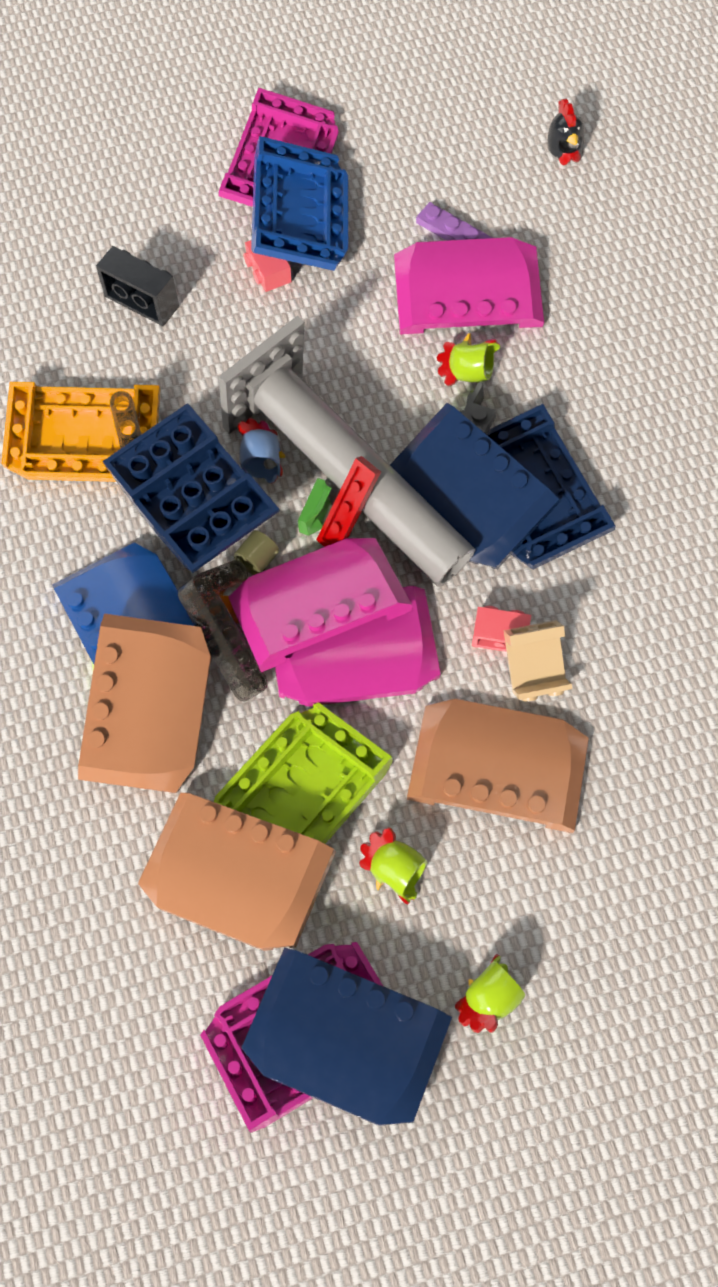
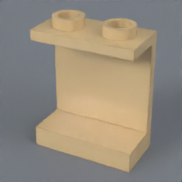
[503,620,572,701]

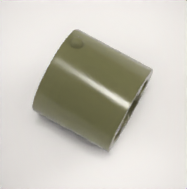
[233,530,279,575]

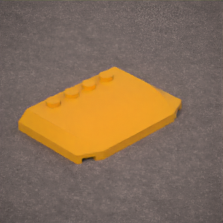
[1,382,161,482]

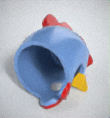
[237,418,285,484]

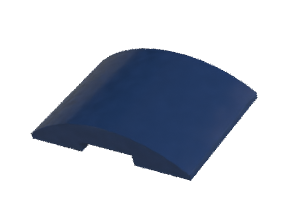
[102,403,280,573]

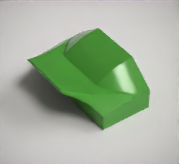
[298,478,332,536]

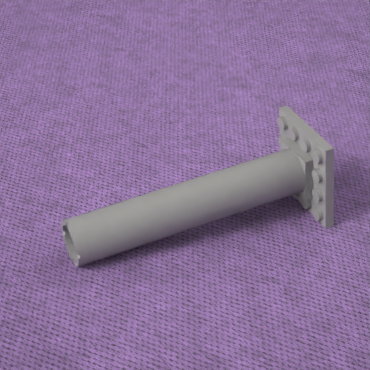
[219,316,475,587]

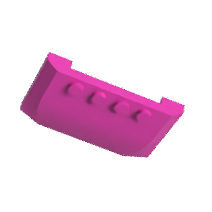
[219,87,338,207]
[394,237,544,335]
[228,538,413,672]
[275,586,441,706]
[200,942,383,1133]

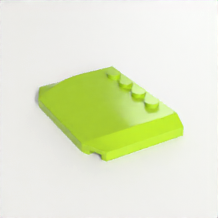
[214,702,393,844]

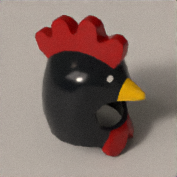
[547,99,584,165]

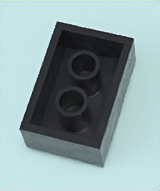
[96,246,179,326]

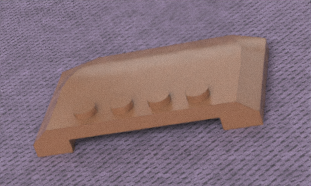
[78,614,211,793]
[407,699,589,833]
[138,792,336,951]

